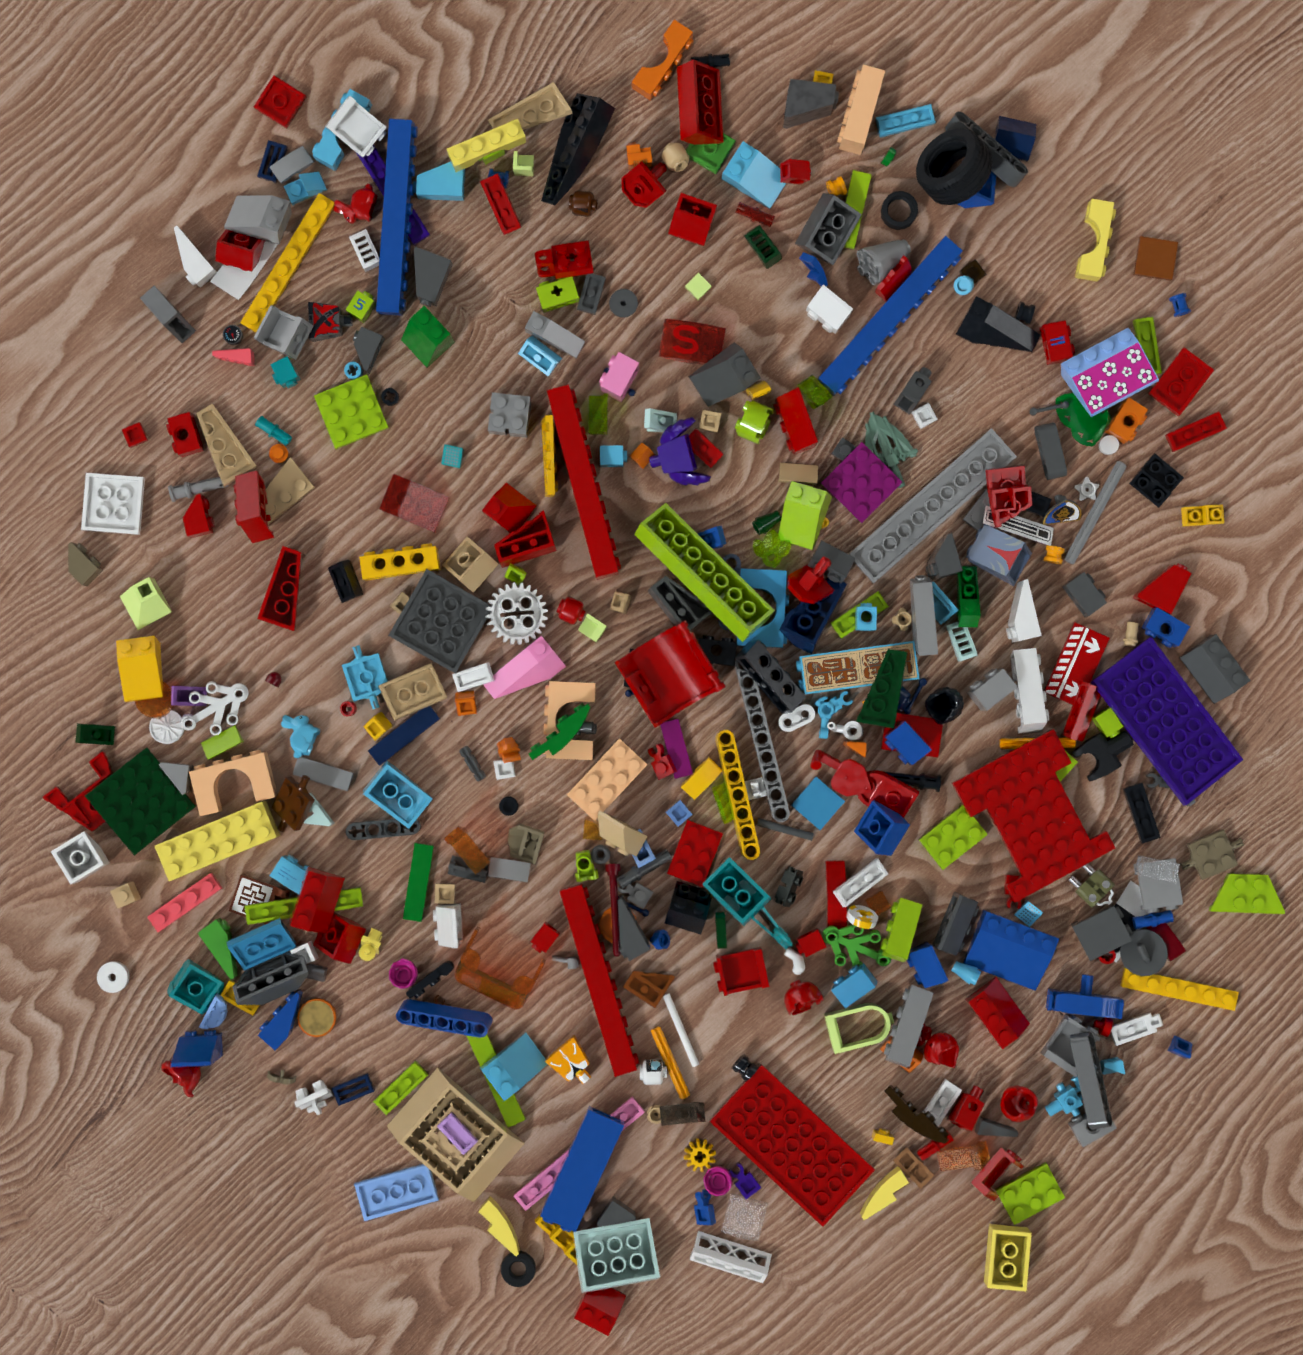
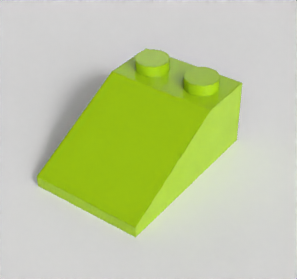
[778,481,832,550]

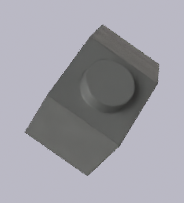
[353,327,385,374]

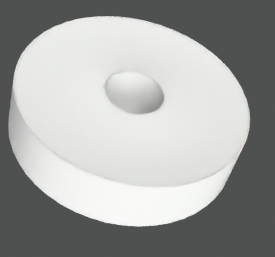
[97,961,130,993]

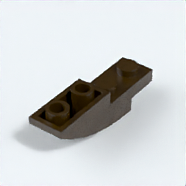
[884,1085,949,1144]

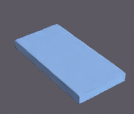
[354,1164,439,1221]

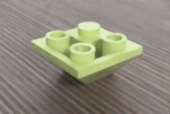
[120,577,172,630]

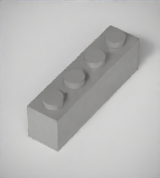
[883,985,934,1068]

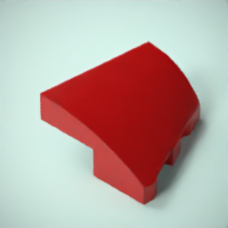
[875,255,912,302]

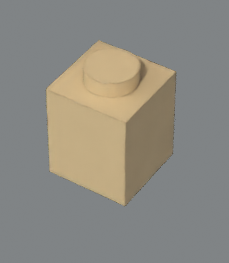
[110,881,141,909]

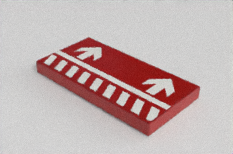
[1044,622,1110,705]

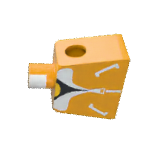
[545,1035,591,1084]

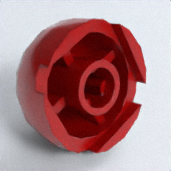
[784,980,824,1015]

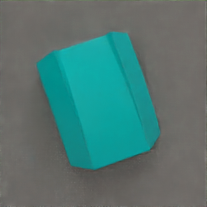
[167,959,224,1014]

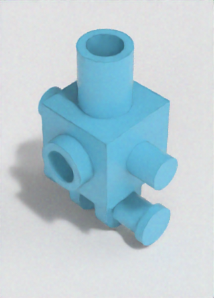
[1044,1076,1083,1117]

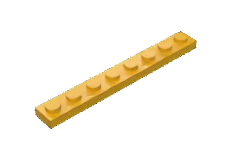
[240,193,335,333]

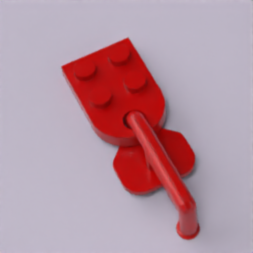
[810,749,919,818]

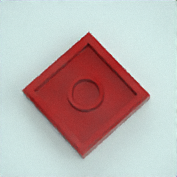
[253,75,307,129]

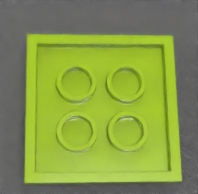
[314,374,389,449]

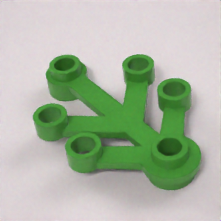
[822,925,891,967]

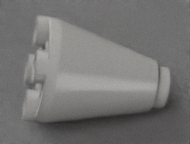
[857,239,911,286]

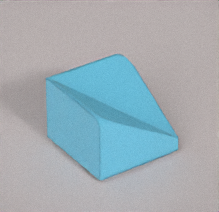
[1100,1057,1125,1075]

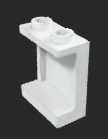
[325,96,387,157]

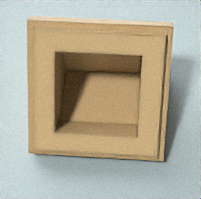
[610,591,632,614]

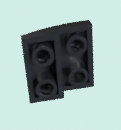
[1129,453,1184,508]

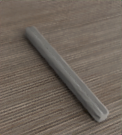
[1064,461,1126,564]

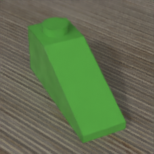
[198,918,238,980]

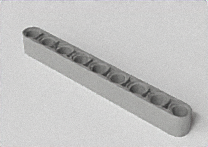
[734,660,790,822]

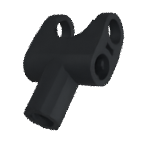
[1072,731,1134,782]

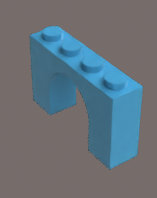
[736,568,789,648]

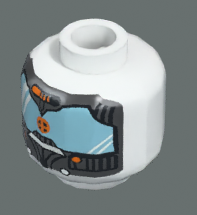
[640,1059,667,1085]

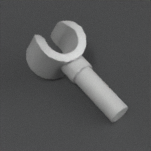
[552,956,579,969]

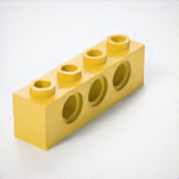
[359,543,441,581]

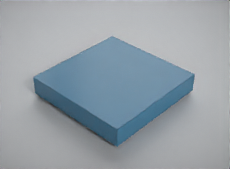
[791,776,845,830]

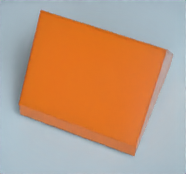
[629,443,655,469]

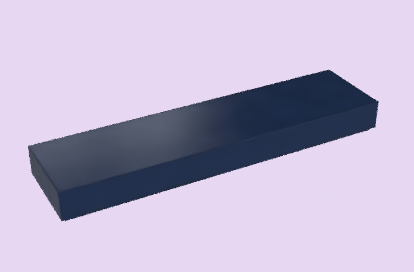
[368,706,440,766]

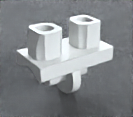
[294,1080,333,1115]

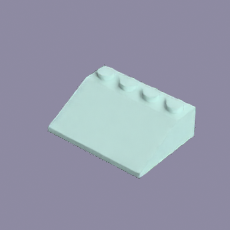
[573,1218,660,1293]

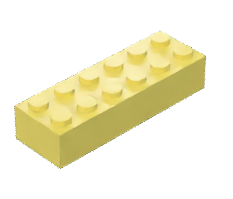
[155,801,280,881]

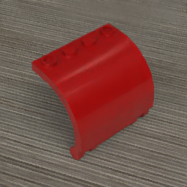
[615,620,726,728]

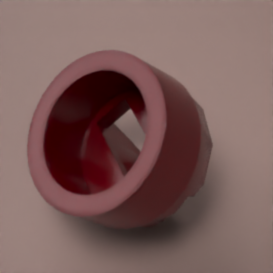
[265,672,282,688]

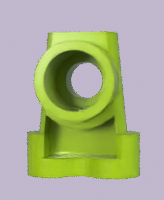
[575,850,599,882]

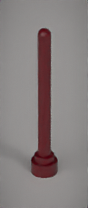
[605,864,621,957]

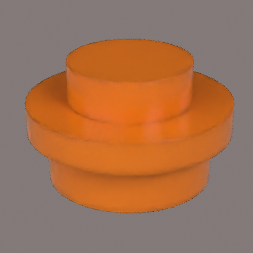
[269,444,289,463]

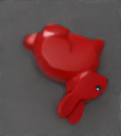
[334,183,378,224]

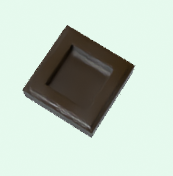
[959,259,987,284]

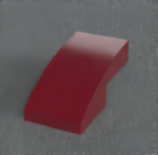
[1146,923,1186,962]

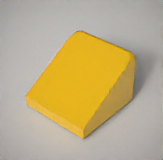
[363,712,393,741]

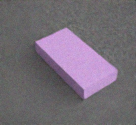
[437,1112,478,1155]

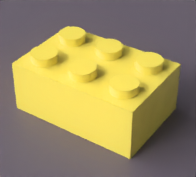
[984,1224,1032,1292]

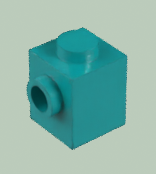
[270,356,301,388]

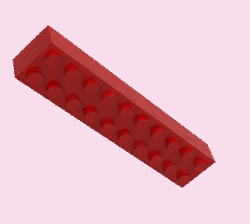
[547,384,621,580]

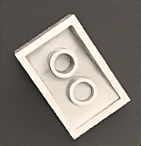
[1006,579,1042,643]
[433,903,463,948]

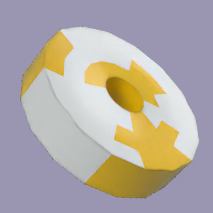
[847,905,878,929]

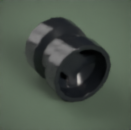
[731,1054,758,1082]

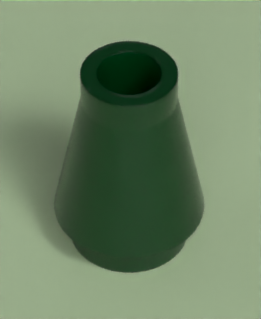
[752,510,781,535]

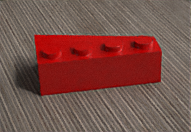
[257,546,302,631]

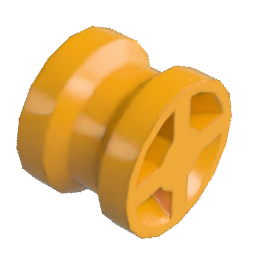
[826,176,847,197]
[1043,545,1065,564]

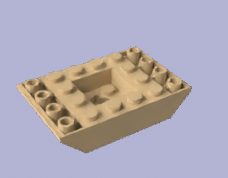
[387,1067,525,1202]

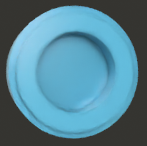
[954,275,974,295]

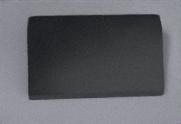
[328,560,363,603]

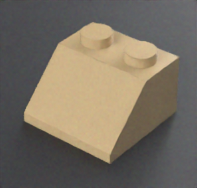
[442,537,498,593]
[598,810,647,857]

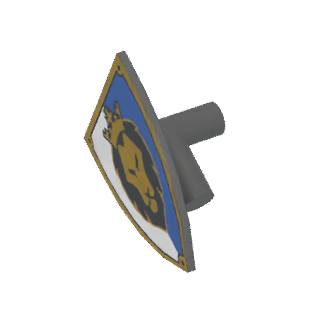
[1042,494,1081,525]

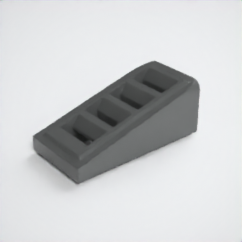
[975,1117,1019,1137]

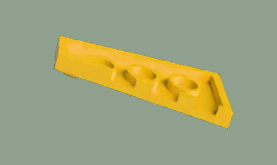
[541,415,558,497]

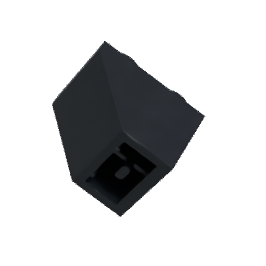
[664,881,712,935]

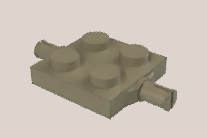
[1180,829,1244,880]

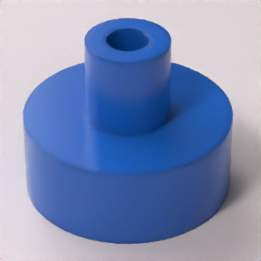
[650,930,670,950]

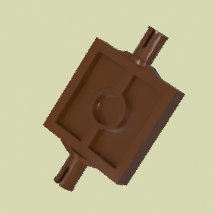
[271,775,315,832]

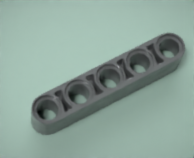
[945,112,1028,187]
[1070,1031,1112,1129]

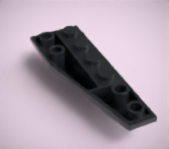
[541,93,615,206]

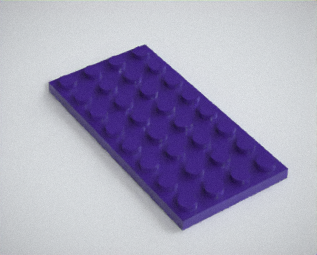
[1091,637,1243,806]

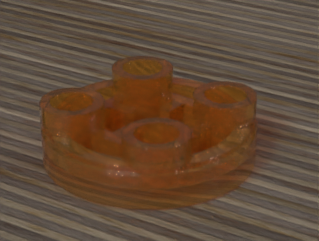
[135,682,174,719]

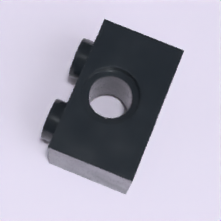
[698,635,737,666]

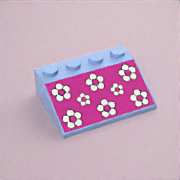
[1061,328,1159,417]

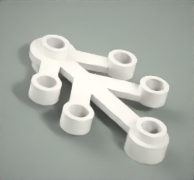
[181,681,248,735]

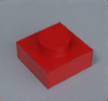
[122,422,148,448]

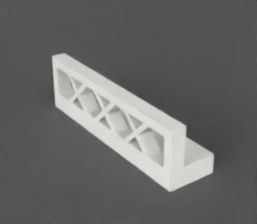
[689,1231,772,1283]

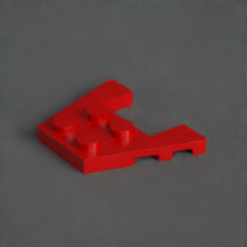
[43,751,113,832]

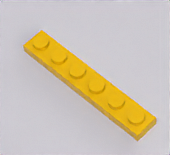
[1120,967,1239,1011]

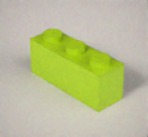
[880,897,922,962]

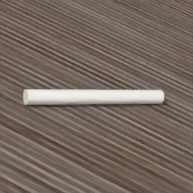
[663,993,699,1067]

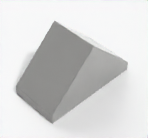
[159,762,193,795]

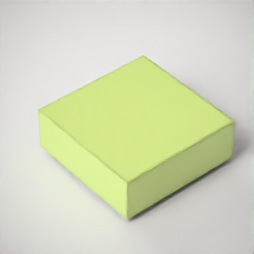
[685,273,712,301]

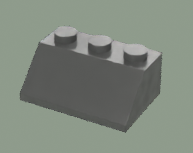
[795,193,862,265]
[925,533,963,581]
[1180,634,1251,704]
[932,892,979,956]

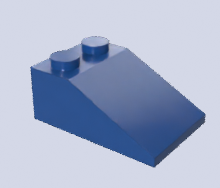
[171,1030,223,1067]

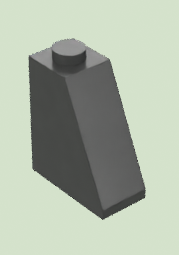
[414,246,453,307]
[140,286,196,343]

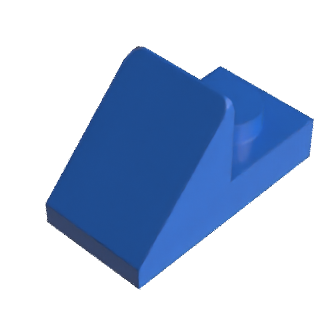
[697,525,727,550]

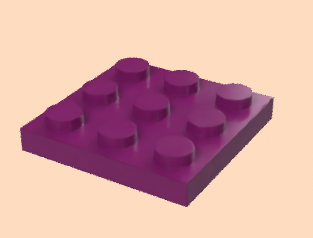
[821,442,903,523]

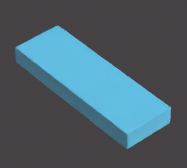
[875,104,936,138]

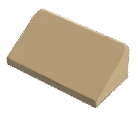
[778,463,818,485]

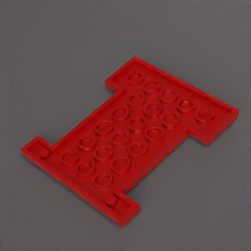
[952,729,1116,903]

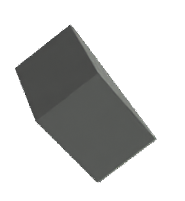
[597,1196,636,1227]

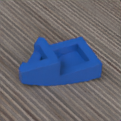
[799,252,828,287]

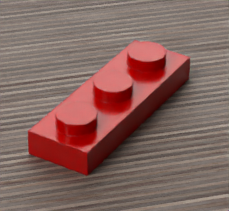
[480,173,522,235]
[1165,411,1227,452]

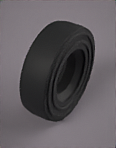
[501,1251,536,1287]

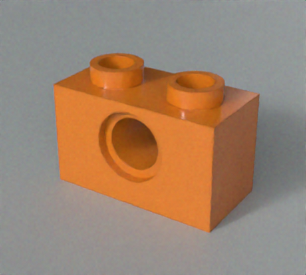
[1105,397,1148,444]

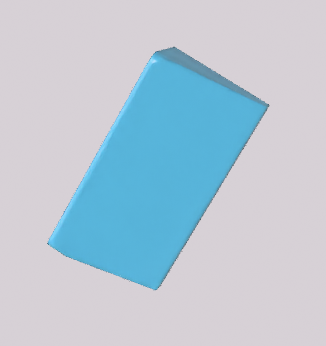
[518,336,562,376]

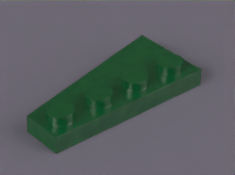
[856,649,908,728]

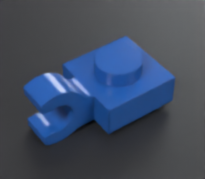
[694,1189,716,1225]

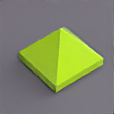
[504,563,527,586]

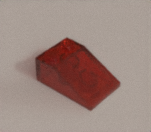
[379,474,449,533]

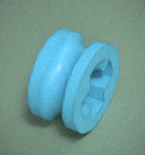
[344,362,363,380]

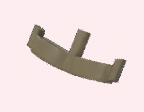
[267,1070,297,1084]

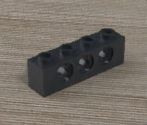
[735,640,806,714]

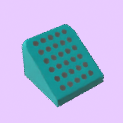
[441,444,464,468]

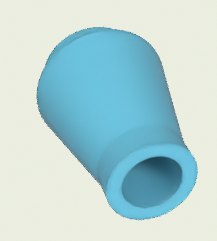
[951,961,981,985]

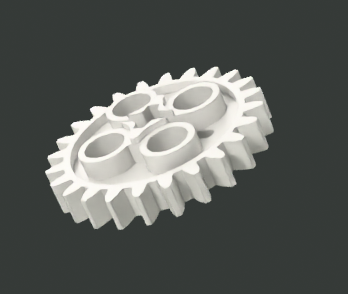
[485,582,548,645]

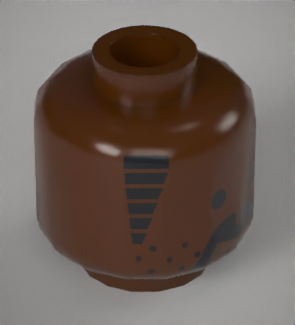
[569,190,598,217]

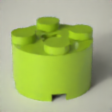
[735,400,774,445]

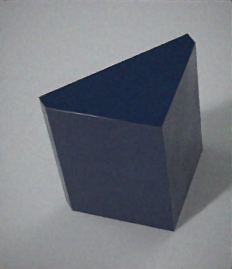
[994,116,1036,162]

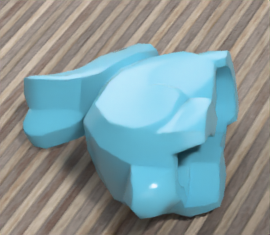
[281,715,320,758]

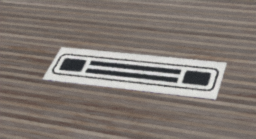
[983,505,1054,546]

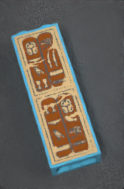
[796,641,919,695]

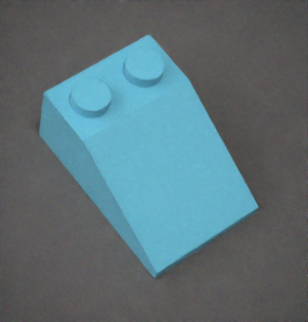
[722,141,786,209]
[363,761,433,829]
[480,1032,548,1101]

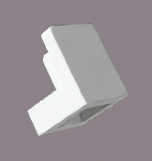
[290,941,319,964]

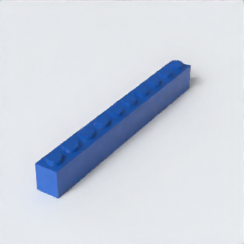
[376,119,418,316]
[817,236,963,396]

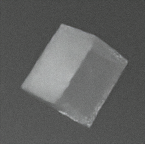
[721,1194,768,1241]

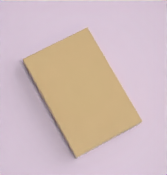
[379,663,447,721]

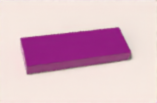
[660,719,693,779]

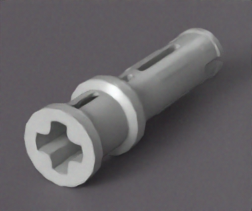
[168,476,229,502]

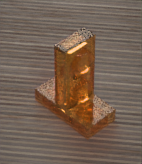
[444,826,491,875]
[936,1140,990,1171]

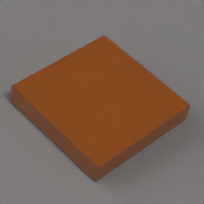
[1133,236,1178,281]

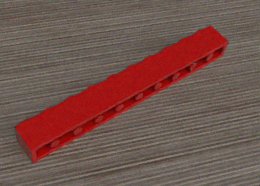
[559,883,640,1077]

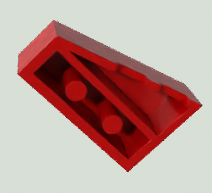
[233,470,274,543]
[494,510,557,568]

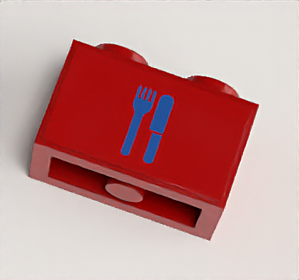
[1040,320,1075,365]

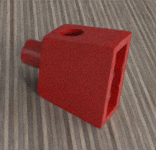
[946,1085,985,1131]

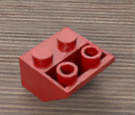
[668,193,717,246]

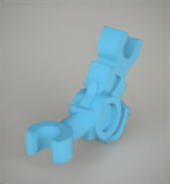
[814,691,853,739]

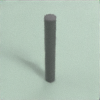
[756,818,814,841]

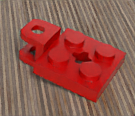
[535,240,594,279]

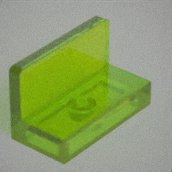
[589,393,608,435]
[711,780,744,824]

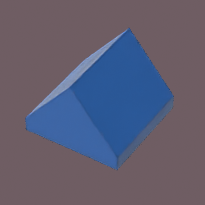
[1167,1036,1192,1059]

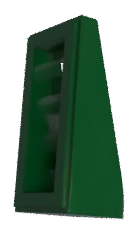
[744,225,782,269]

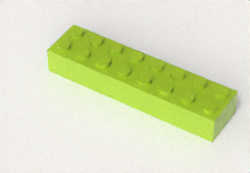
[634,503,775,642]

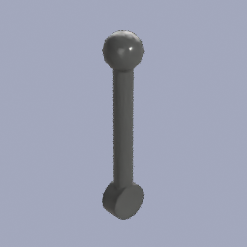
[1029,401,1069,416]

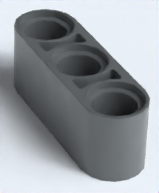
[1034,422,1067,480]

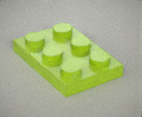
[918,804,988,870]
[995,1162,1065,1225]

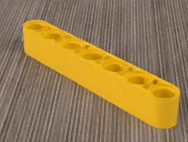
[715,730,760,860]

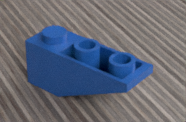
[258,990,303,1051]

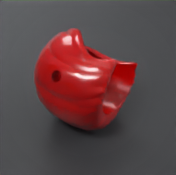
[924,1032,959,1068]
[1000,1085,1038,1122]

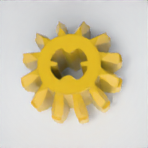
[684,1138,716,1172]

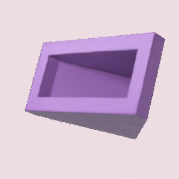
[171,686,207,706]

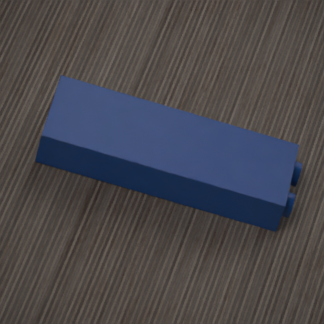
[540,1106,624,1232]

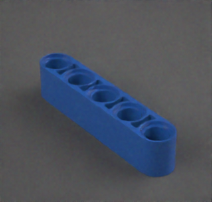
[396,999,493,1037]

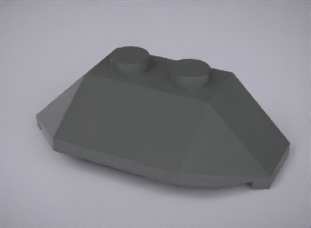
[232,952,309,1005]

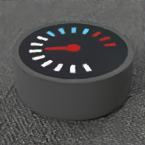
[223,325,243,345]

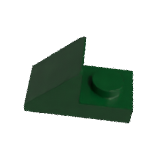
[75,723,115,745]

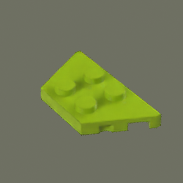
[1209,873,1285,914]

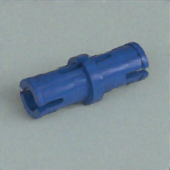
[1132,910,1174,929]

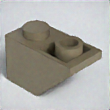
[68,542,103,586]

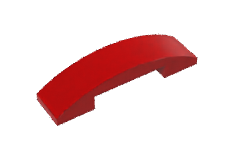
[825,860,847,938]

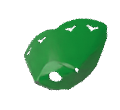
[1056,393,1111,446]

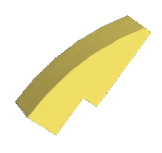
[860,1166,909,1220]
[478,1196,520,1256]

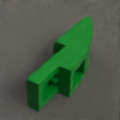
[528,703,591,760]

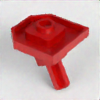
[621,161,667,208]
[787,556,834,604]

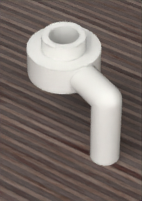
[827,721,863,741]

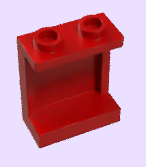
[713,947,770,996]
[971,1147,1024,1201]

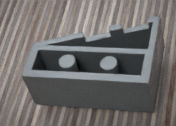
[648,576,713,631]

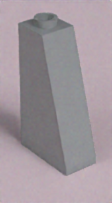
[910,575,938,656]

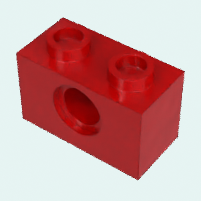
[166,412,204,458]

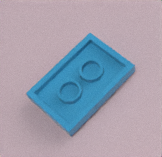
[227,918,297,970]

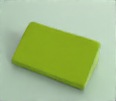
[201,725,244,760]

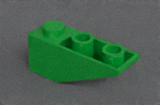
[957,566,981,627]

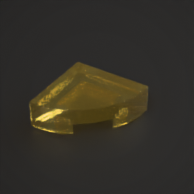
[583,820,602,840]

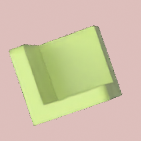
[513,151,534,176]
[578,613,607,643]

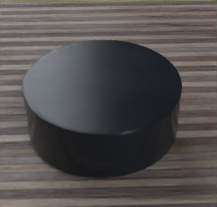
[499,796,519,816]

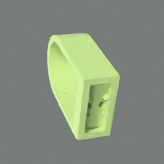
[824,1003,894,1054]

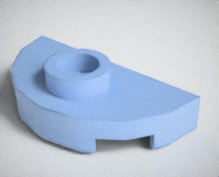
[199,993,228,1030]

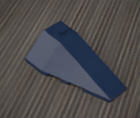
[780,577,847,654]

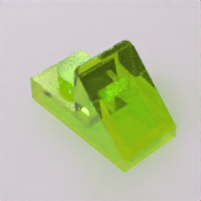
[797,375,832,409]

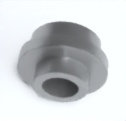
[591,845,610,864]

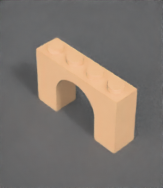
[543,681,596,760]
[189,750,278,816]

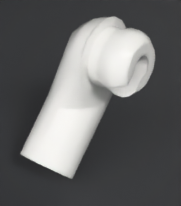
[784,947,805,975]

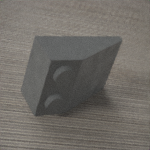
[688,342,761,407]
[618,895,651,961]

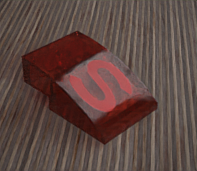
[659,319,726,365]

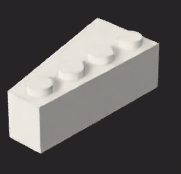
[1010,648,1049,734]

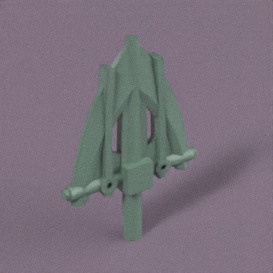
[865,412,918,488]

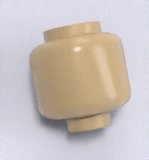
[661,143,689,172]

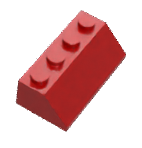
[677,60,723,145]

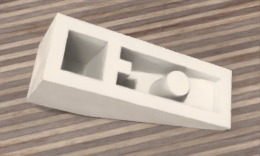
[174,226,217,288]

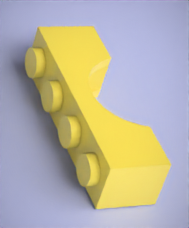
[447,119,526,172]
[1075,199,1116,282]

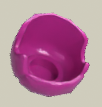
[389,958,418,989]
[703,1166,733,1196]

